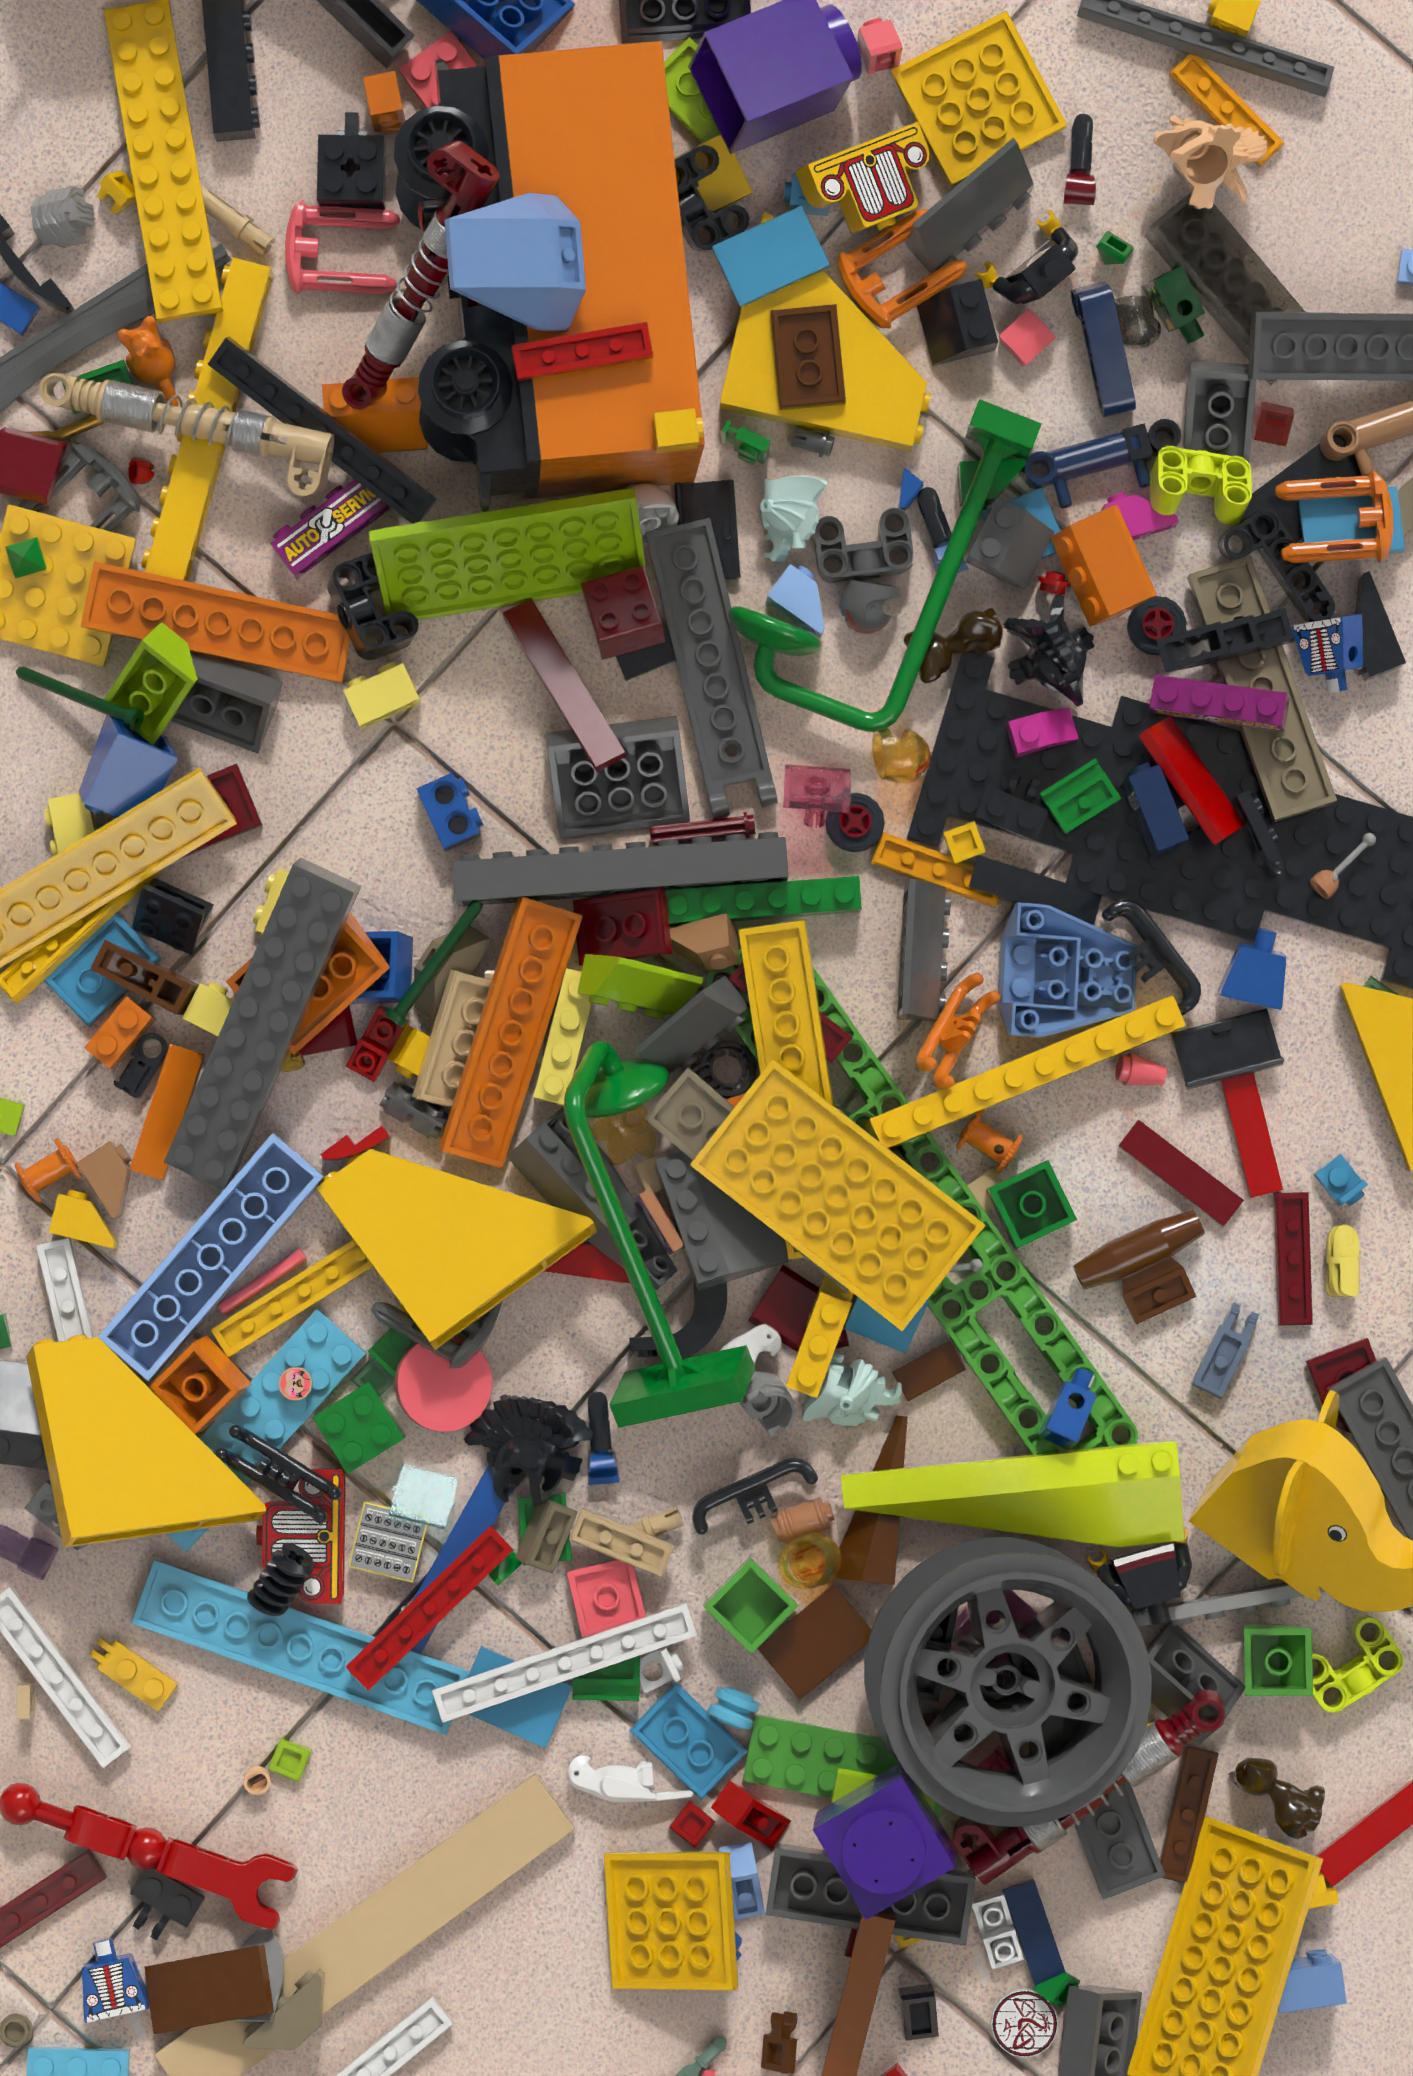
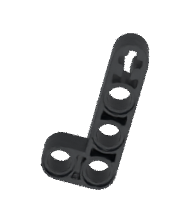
[1218,510,1335,622]

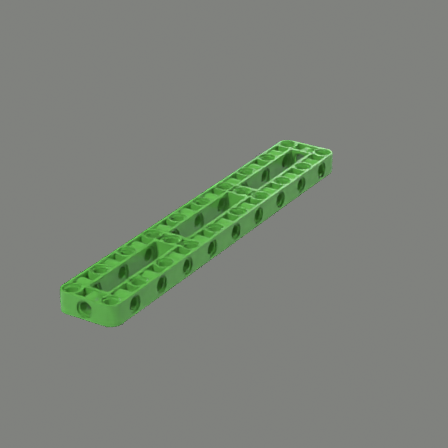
[706,949,1138,1455]

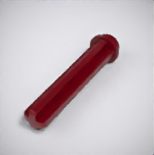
[650,812,756,845]

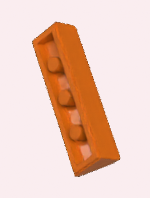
[129,1044,204,1180]

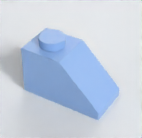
[766,564,825,639]
[719,1841,765,1920]

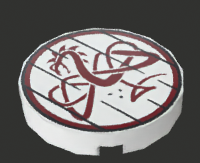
[990,1988,1058,2058]

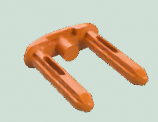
[837,209,967,329]
[1275,470,1393,563]

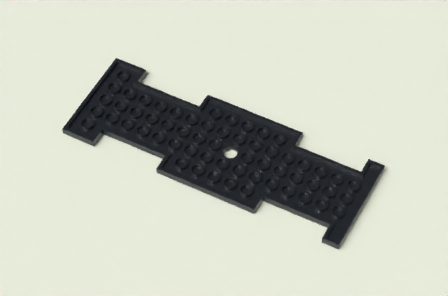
[907,652,1413,990]

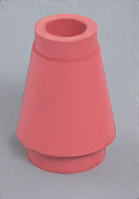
[1115,1053,1167,1086]

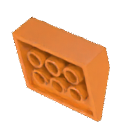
[226,912,390,1055]

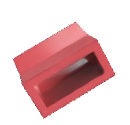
[999,308,1056,367]

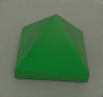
[1096,231,1134,265]
[5,537,47,579]

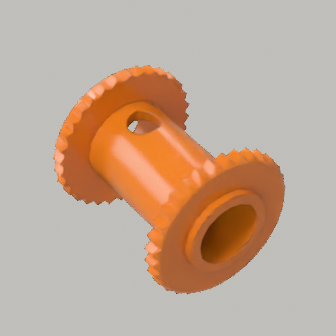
[956,1110,1023,1174]
[14,1138,82,1203]

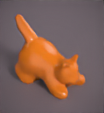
[117,316,179,407]

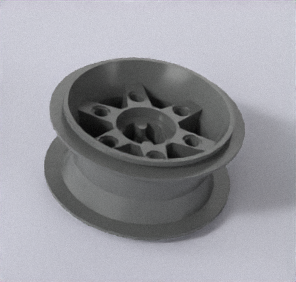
[864,1537,1152,1827]

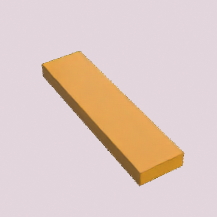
[1169,53,1284,168]
[871,832,999,908]

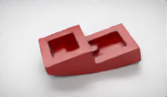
[320,1125,391,1161]

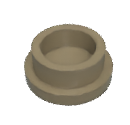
[0,2013,33,2048]

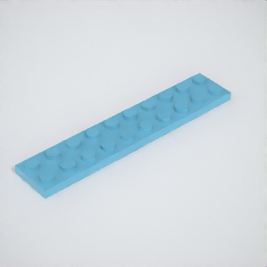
[131,1559,469,1735]

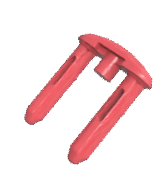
[285,200,400,294]

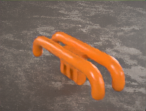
[916,973,1001,1090]

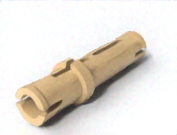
[201,184,275,256]

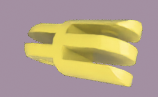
[1326,1224,1360,1297]

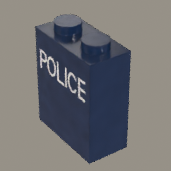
[1122,762,1189,857]

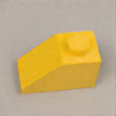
[48,1189,119,1249]

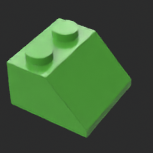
[1244,1624,1313,1696]

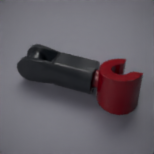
[1064,114,1096,205]

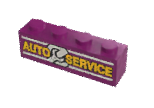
[270,477,392,580]
[1149,675,1290,732]

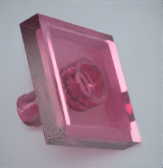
[783,764,851,828]

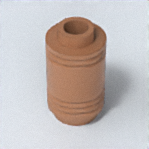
[771,1497,835,1544]

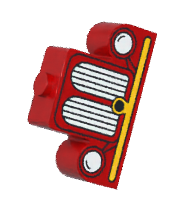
[256,1468,346,1604]

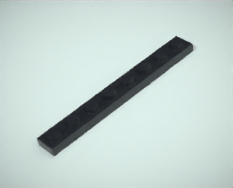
[208,337,437,524]

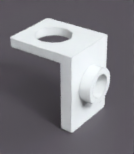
[640,1646,684,1693]

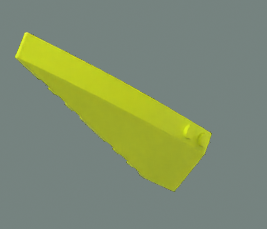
[840,1440,1184,1547]

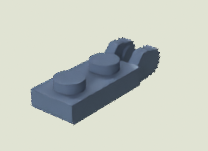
[1190,1302,1259,1399]

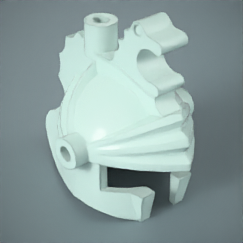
[760,475,827,562]
[802,1354,902,1427]

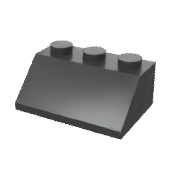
[171,651,283,754]
[633,976,750,1073]
[1146,1621,1245,1745]
[1058,1985,1142,2076]

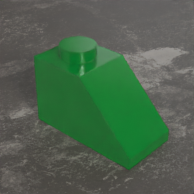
[957,458,1026,510]

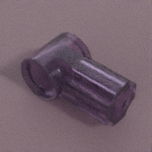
[0,1524,58,1580]

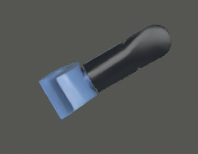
[917,487,969,573]

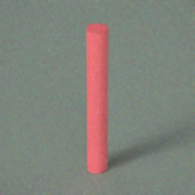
[218,1249,307,1315]

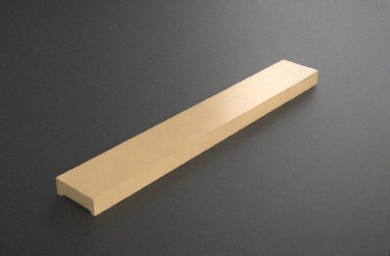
[154,1772,575,2076]

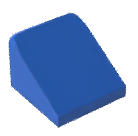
[898,468,924,512]

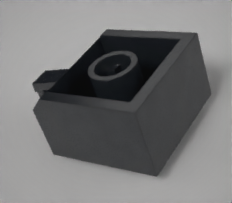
[317,112,386,210]

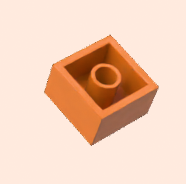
[149,1335,252,1435]

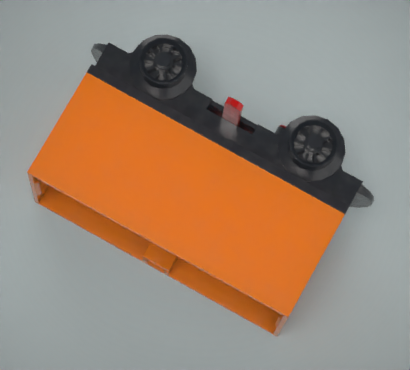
[394,41,705,512]

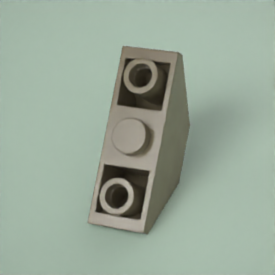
[414,926,494,1021]
[242,1969,325,2050]

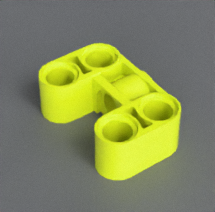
[1150,446,1252,525]
[1312,1615,1404,1712]

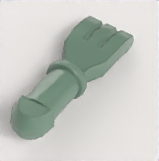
[675,2036,727,2076]

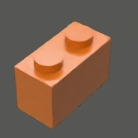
[363,71,406,135]
[84,996,156,1071]

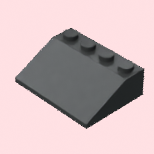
[907,138,1034,274]
[546,716,690,838]
[897,879,951,1022]
[655,1151,792,1292]

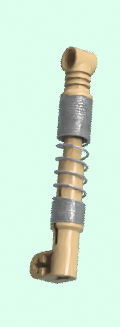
[39,373,334,496]

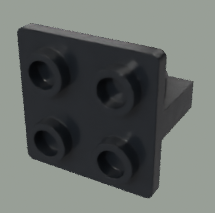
[132,878,214,955]

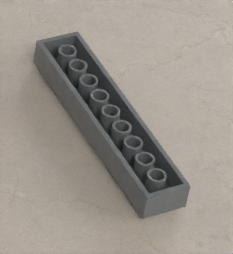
[452,832,789,907]
[164,858,362,1190]

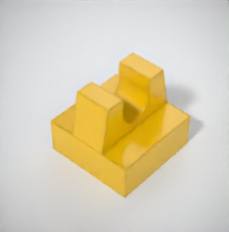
[97,170,137,215]
[943,821,986,865]
[1308,1872,1339,1909]

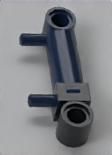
[1022,418,1181,509]

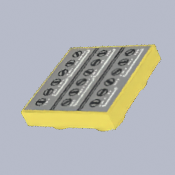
[348,1501,429,1583]

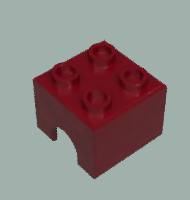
[581,565,666,660]

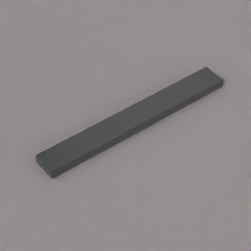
[1077,0,1335,98]

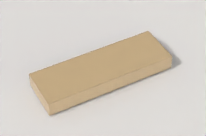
[569,1508,675,1578]

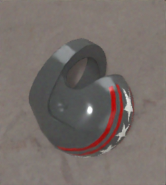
[839,579,901,634]

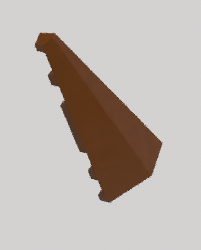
[828,1415,908,1585]

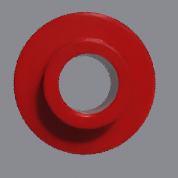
[1038,571,1071,595]

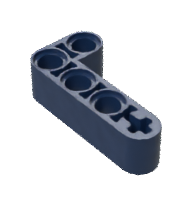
[1071,282,1136,418]

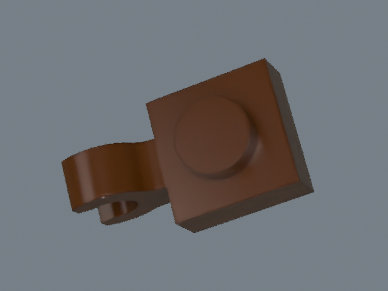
[761,2011,798,2074]

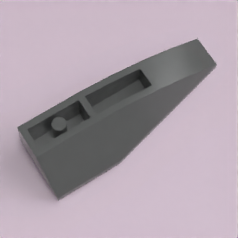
[506,1106,678,1290]

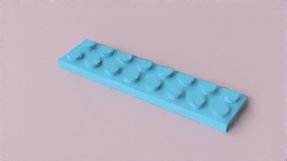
[167,1309,367,1552]

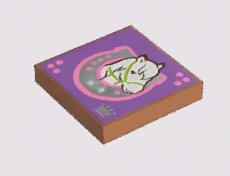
[634,1189,684,1255]

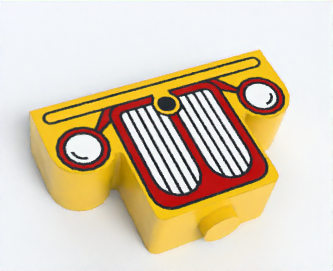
[795,122,930,233]

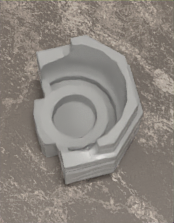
[31,186,96,248]
[740,1371,797,1435]

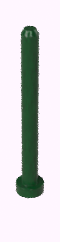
[16,666,144,731]
[384,900,483,1028]

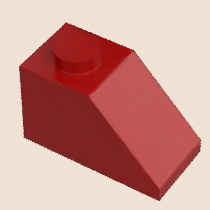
[711,1780,791,1849]

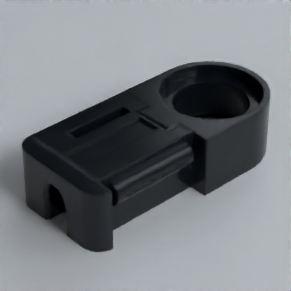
[114,1033,168,1099]

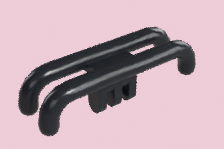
[1102,899,1201,1016]
[215,1425,342,1524]
[692,1458,818,1535]

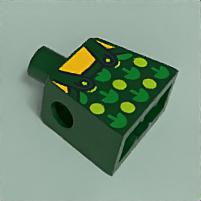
[1142,266,1205,345]

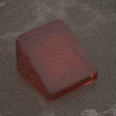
[1254,402,1294,446]

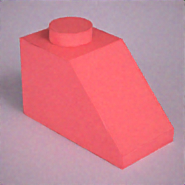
[858,18,903,74]

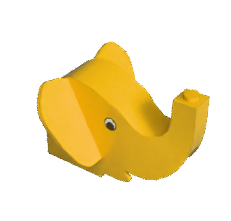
[1189,1390,1413,1612]

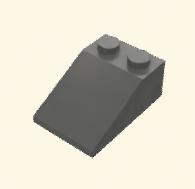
[1184,361,1257,463]

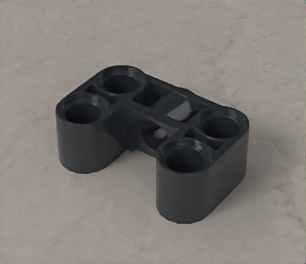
[674,145,750,251]
[327,552,419,660]

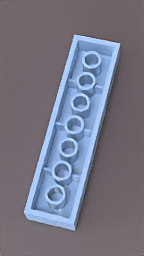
[98,1133,325,1381]

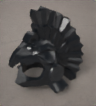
[1003,594,1095,707]
[464,1394,594,1507]

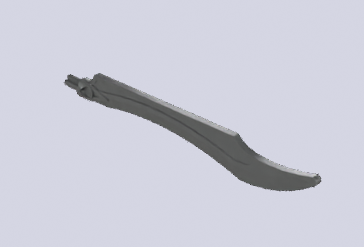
[0,244,232,413]

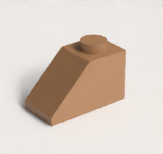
[670,913,740,971]
[76,1141,132,1219]

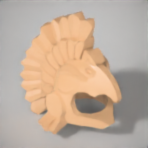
[1153,116,1267,209]

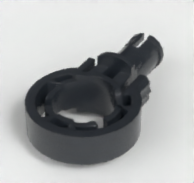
[664,1041,756,1099]

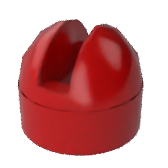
[128,457,155,484]

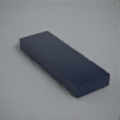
[1002,1879,1066,1987]

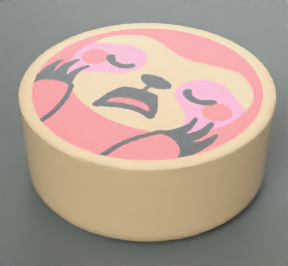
[279,1367,313,1400]

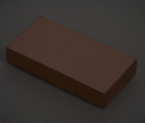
[892,1340,966,1401]

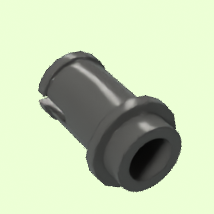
[791,426,835,458]

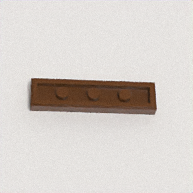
[1159,1745,1219,1883]

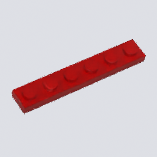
[345,1525,514,1691]

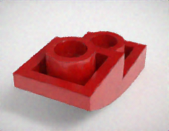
[345,1005,409,1082]

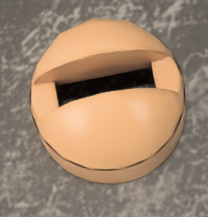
[243,1766,271,1795]

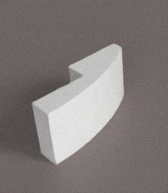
[972,1890,1024,1970]

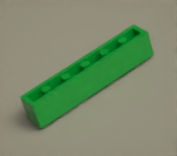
[666,876,862,926]

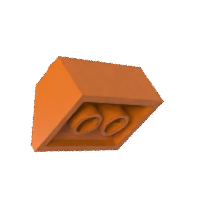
[322,377,428,453]
[1050,504,1157,627]

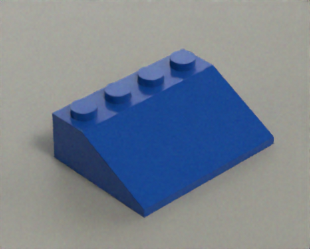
[416,0,575,60]

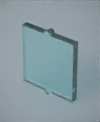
[389,1464,459,1529]

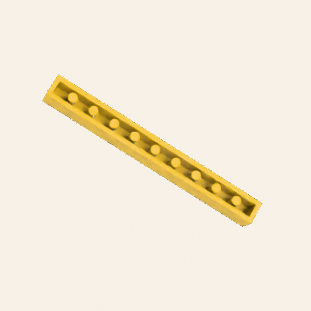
[141,257,274,581]
[864,995,1186,1149]

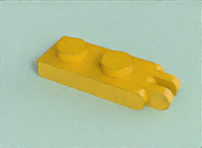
[89,1637,179,1712]

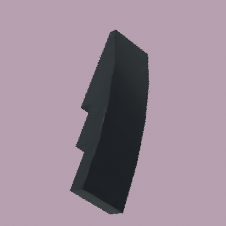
[1156,608,1294,673]
[968,855,1102,926]

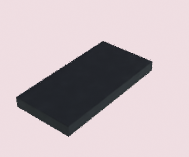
[1241,435,1362,558]

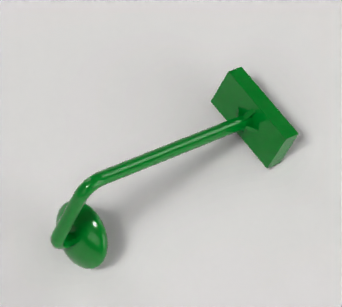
[728,399,1042,732]
[564,1041,756,1428]

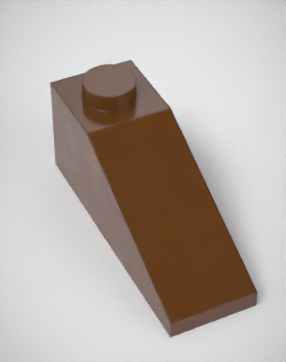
[90,940,199,1015]

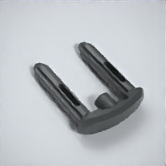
[18,442,141,532]
[371,1302,502,1369]

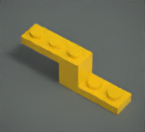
[785,1274,853,1398]

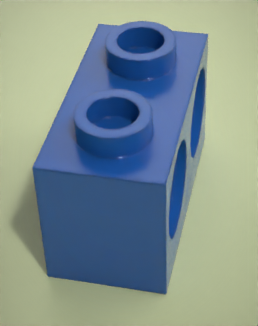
[416,772,483,852]

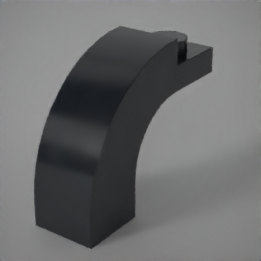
[629,1281,727,1359]

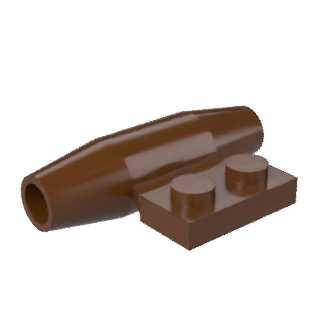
[1073,1210,1205,1325]

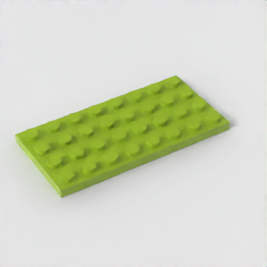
[369,488,646,620]

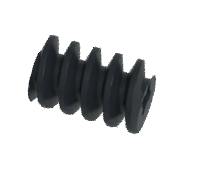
[247,1543,314,1616]

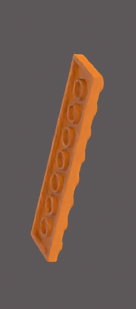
[81,561,351,684]
[438,897,583,1168]

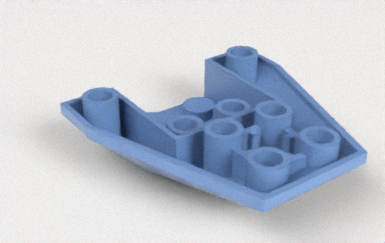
[444,193,586,333]
[997,902,1138,1038]

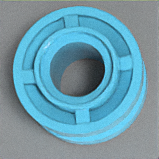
[707,1686,761,1730]

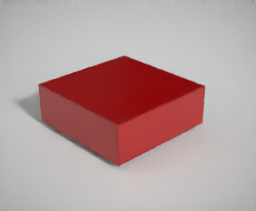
[669,1800,716,1848]

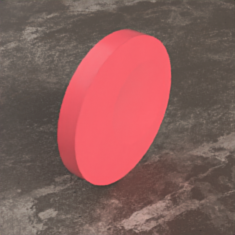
[395,1336,492,1432]

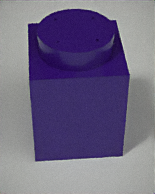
[688,0,862,154]
[813,1763,956,1920]

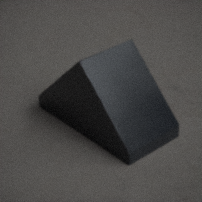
[899,1984,939,2041]

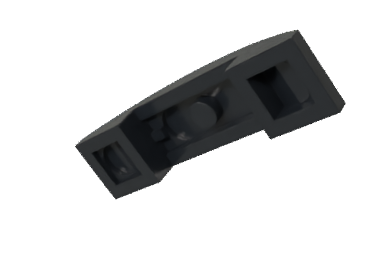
[0,214,75,314]

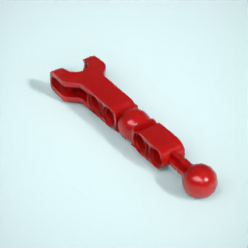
[0,1783,298,1929]

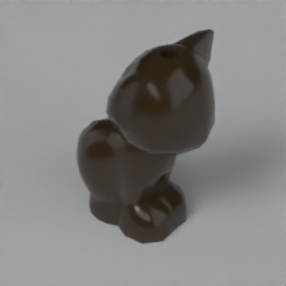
[903,608,1003,683]
[1228,1758,1325,1839]

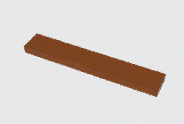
[821,1912,896,2076]

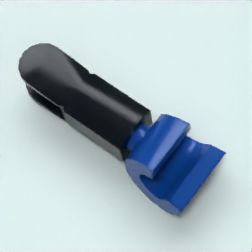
[588,1392,620,1485]

